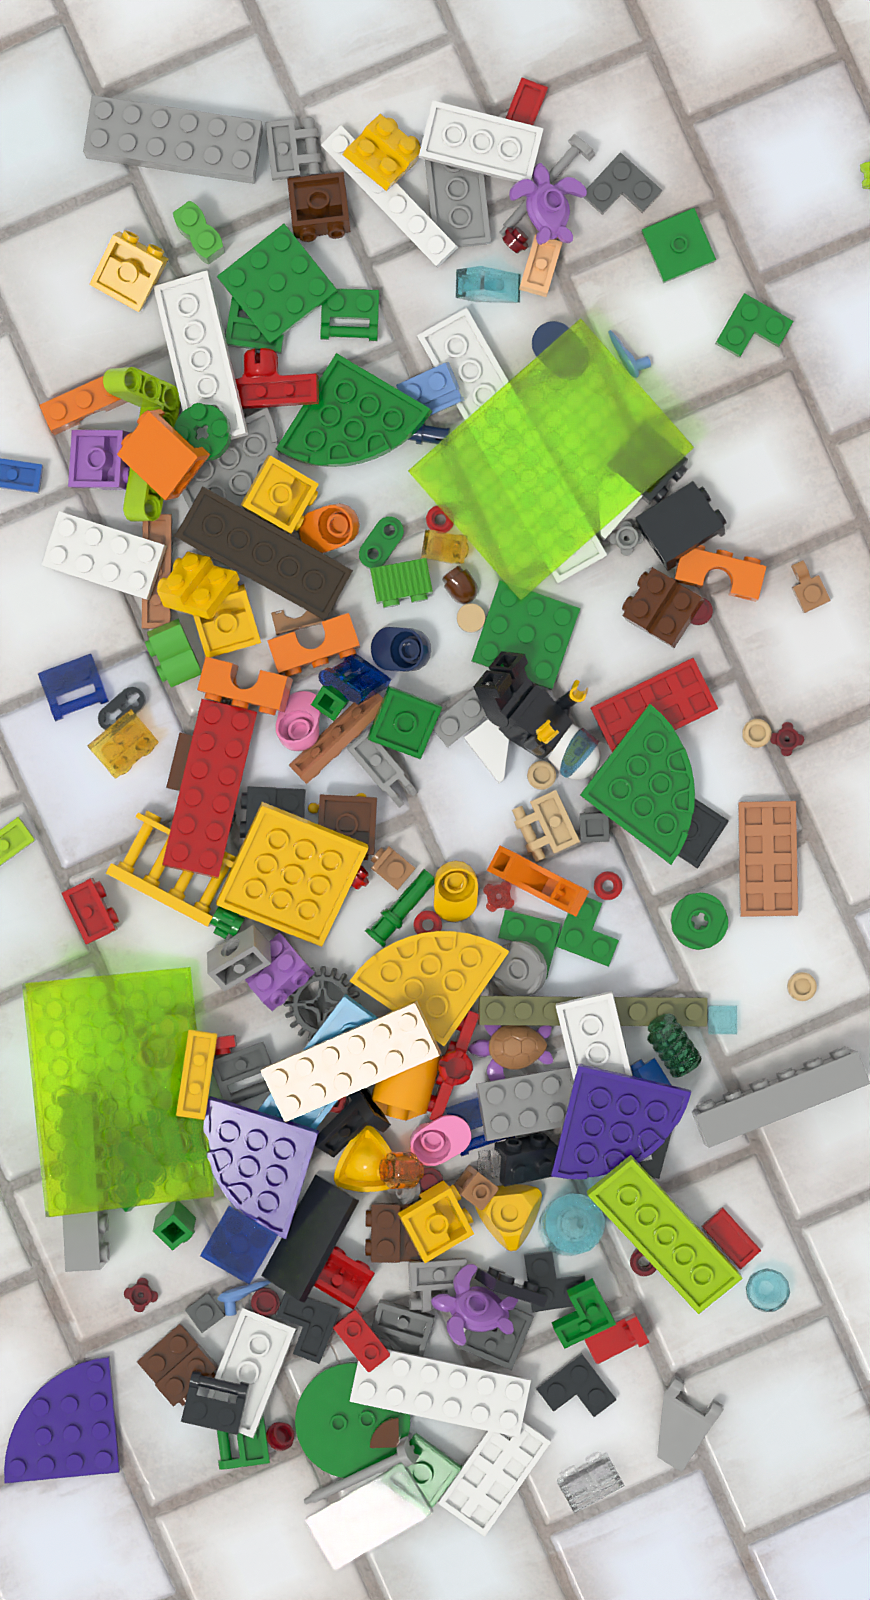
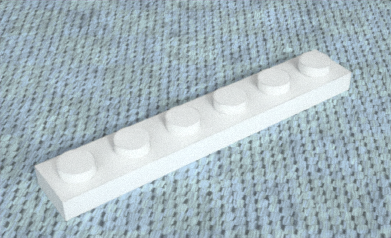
[321,125,458,267]

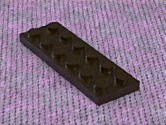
[174,486,353,620]

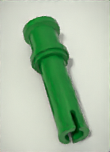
[365,869,434,948]

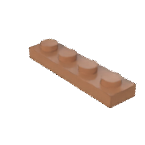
[141,514,172,629]
[289,686,383,784]

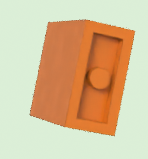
[117,409,210,500]

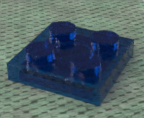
[200,1205,278,1285]

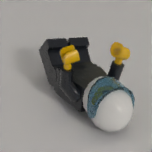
[473,651,601,780]

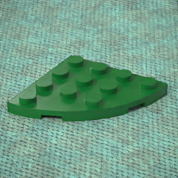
[275,353,433,467]
[580,704,695,865]

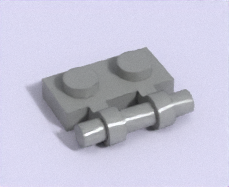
[265,117,322,181]
[408,1258,467,1313]

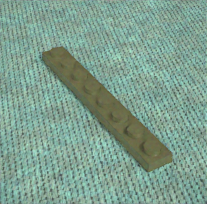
[478,996,707,1027]

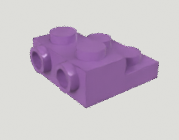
[68,430,130,490]
[245,932,315,1011]

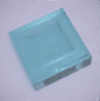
[708,1005,737,1034]

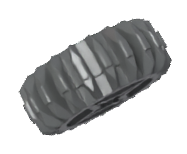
[284,966,361,1041]

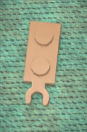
[519,234,562,297]

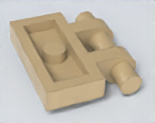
[512,790,580,862]

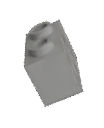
[207,925,271,991]

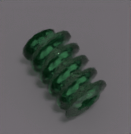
[647,1014,702,1078]

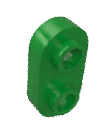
[359,517,404,569]

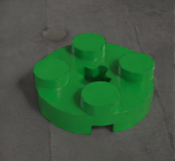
[174,403,231,461]
[670,892,728,950]

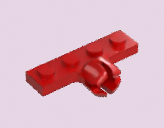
[235,348,319,409]
[427,1010,478,1120]

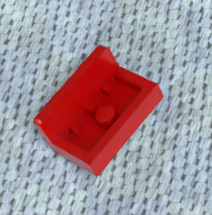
[61,878,119,945]
[314,1246,375,1309]

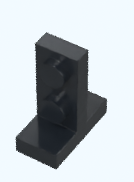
[315,1088,391,1158]

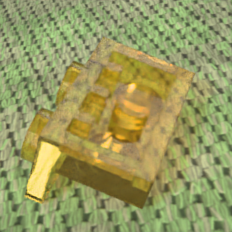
[87,709,159,779]

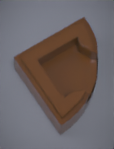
[370,1417,399,1448]

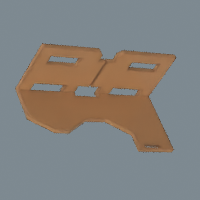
[271,610,323,635]

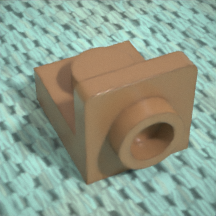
[370,846,416,890]
[454,1165,498,1210]

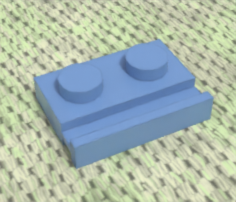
[396,362,465,416]

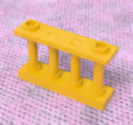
[106,811,236,927]

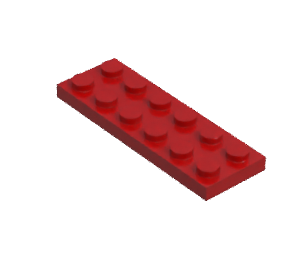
[162,698,257,879]

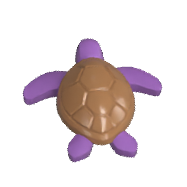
[468,1025,553,1081]

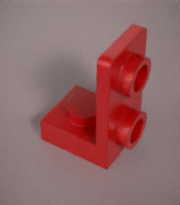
[333,1307,390,1372]
[585,1313,649,1364]

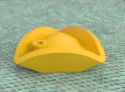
[334,1126,402,1192]
[475,1184,542,1251]

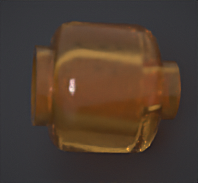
[379,1152,424,1189]

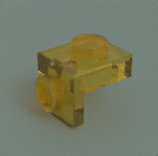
[421,530,469,564]

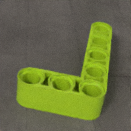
[103,367,181,522]

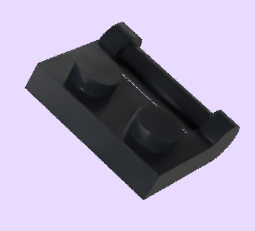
[181,1370,250,1435]

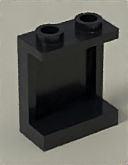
[635,481,727,571]

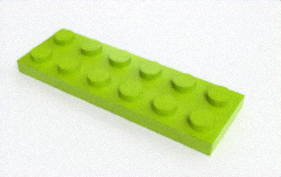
[587,1155,743,1314]

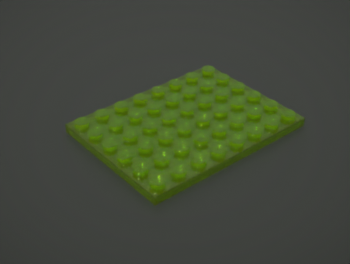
[408,318,695,601]
[22,967,214,1217]

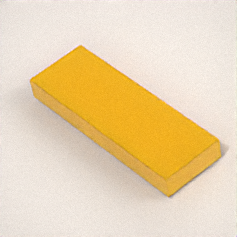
[176,1030,217,1120]

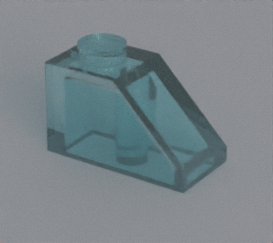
[456,266,521,303]

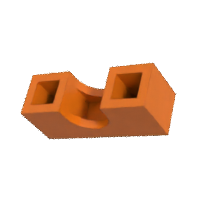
[39,376,127,436]
[674,545,767,602]
[267,613,360,677]
[197,657,293,716]

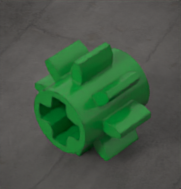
[210,906,245,939]

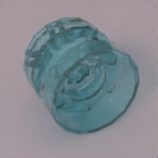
[538,1193,605,1257]

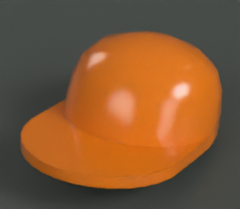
[299,503,360,553]

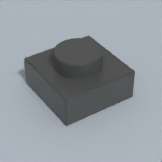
[580,812,610,843]
[185,1292,225,1333]

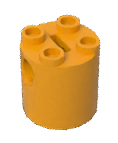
[371,1056,440,1121]

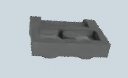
[212,1042,272,1104]

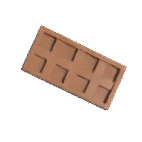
[738,801,798,917]

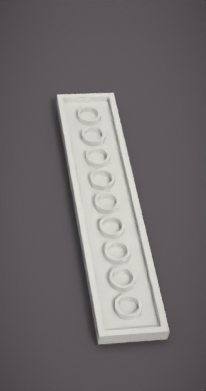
[417,307,607,584]

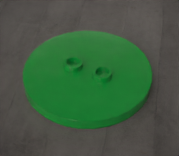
[295,1362,410,1478]

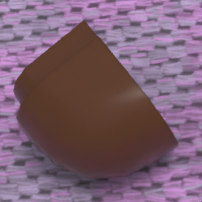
[442,566,478,604]

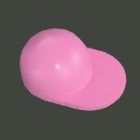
[276,691,321,751]
[410,1115,471,1166]

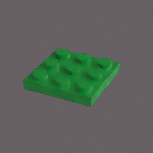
[217,223,338,345]
[471,580,581,690]

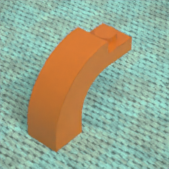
[486,845,589,917]

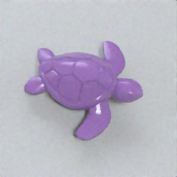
[509,163,587,245]
[431,1264,518,1346]

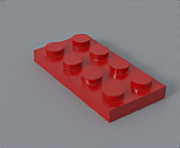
[590,658,718,752]

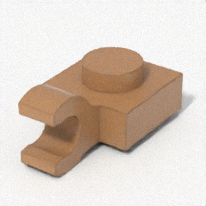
[791,560,831,613]

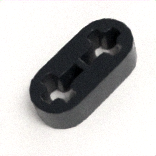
[98,687,146,732]

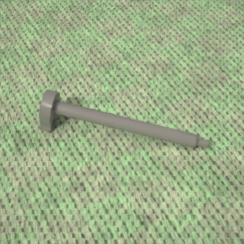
[499,134,595,236]
[304,1436,419,1505]

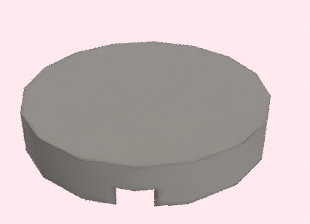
[493,941,547,996]

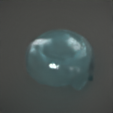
[746,1268,790,1313]

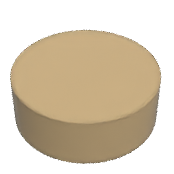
[457,603,485,633]
[742,719,771,748]
[527,761,556,790]
[787,972,817,1001]

